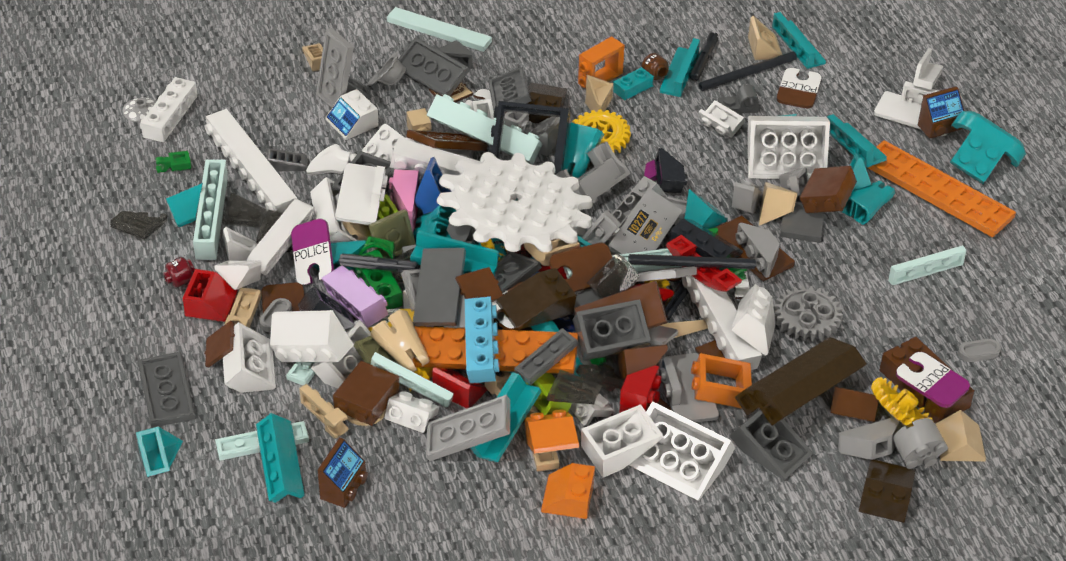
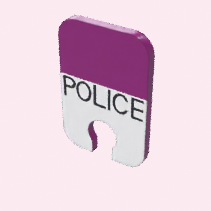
[291,219,334,285]
[896,352,970,408]

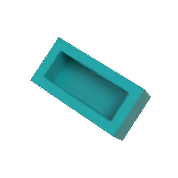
[613,67,654,100]

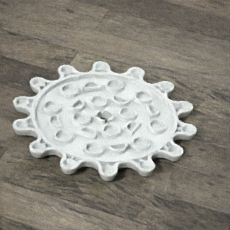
[437,152,593,252]

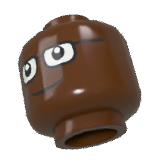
[641,53,669,80]

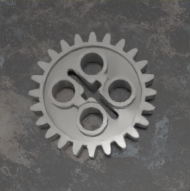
[774,286,843,342]

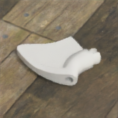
[306,144,357,175]

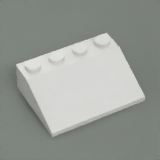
[748,116,830,179]
[629,402,735,501]

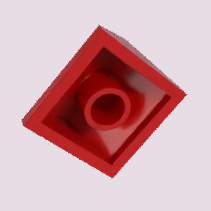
[432,367,487,409]

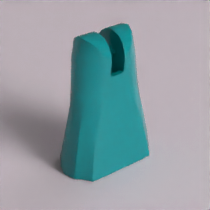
[563,123,604,179]
[841,180,896,225]
[413,205,456,239]

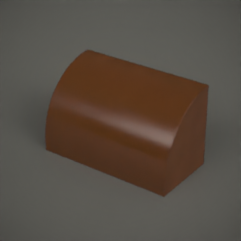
[830,387,878,422]

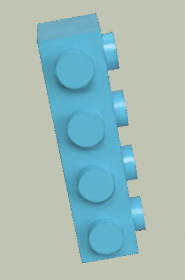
[465,297,500,384]

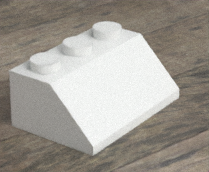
[731,284,776,356]
[311,320,371,388]
[223,322,276,393]

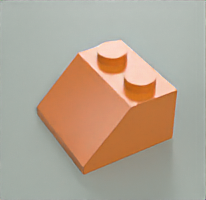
[525,410,579,454]
[541,463,595,519]

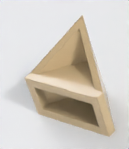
[585,75,614,112]
[759,182,798,225]

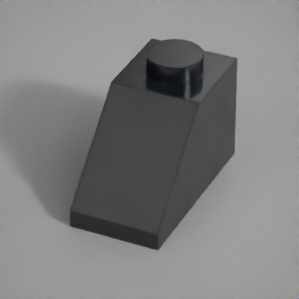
[654,148,688,193]

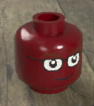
[163,257,195,288]

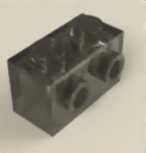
[587,253,640,299]

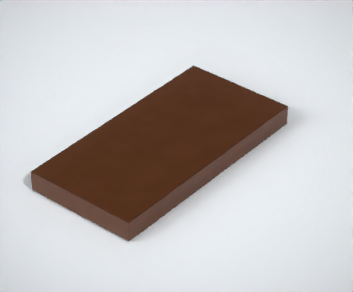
[406,130,488,151]
[716,215,795,282]
[574,281,668,329]

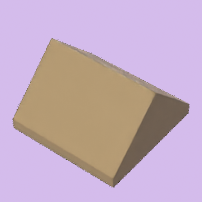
[748,16,782,60]
[936,410,986,462]

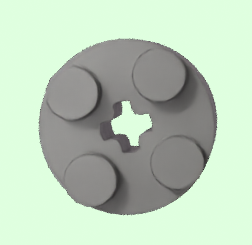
[893,418,948,469]

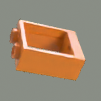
[578,36,625,89]
[691,353,752,408]

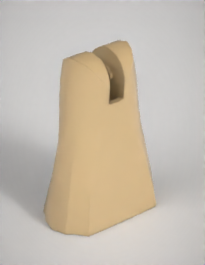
[371,310,430,372]

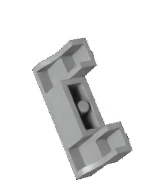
[555,142,630,204]

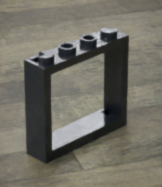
[488,101,570,174]

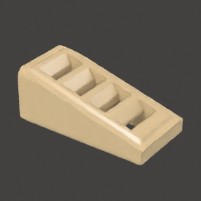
[302,43,323,71]

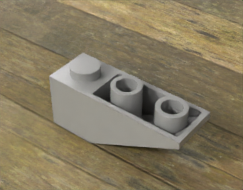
[612,176,667,229]

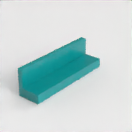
[772,12,826,69]
[660,38,700,97]
[827,114,887,167]
[410,231,499,275]
[470,372,541,462]
[256,413,305,503]

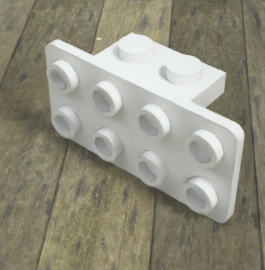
[874,81,947,136]
[362,124,423,184]
[335,163,388,225]

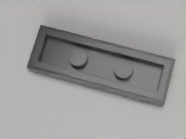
[514,328,578,385]

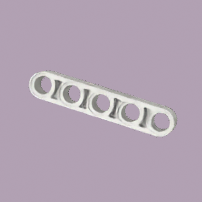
[247,199,315,275]

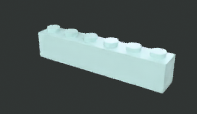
[427,94,543,165]
[193,160,228,260]

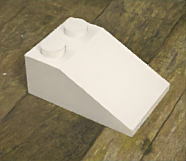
[581,404,663,477]

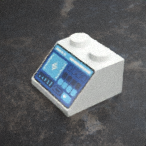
[325,89,378,140]

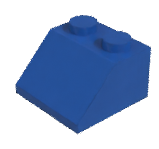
[415,157,451,214]

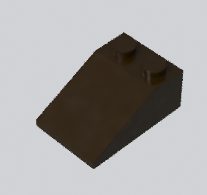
[526,82,567,124]
[496,268,577,331]
[858,459,916,523]

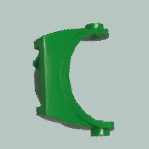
[358,236,395,272]

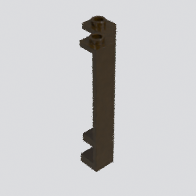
[735,337,867,426]

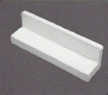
[913,48,943,90]

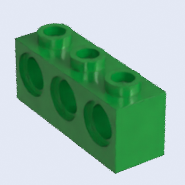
[353,249,403,310]

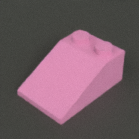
[389,169,419,231]

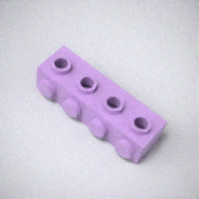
[321,265,389,328]

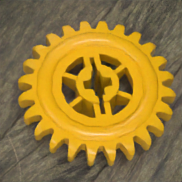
[572,109,631,153]
[871,377,932,427]

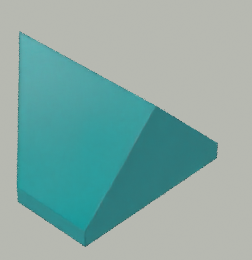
[849,153,871,191]
[166,183,203,227]
[684,189,728,229]
[136,426,183,477]

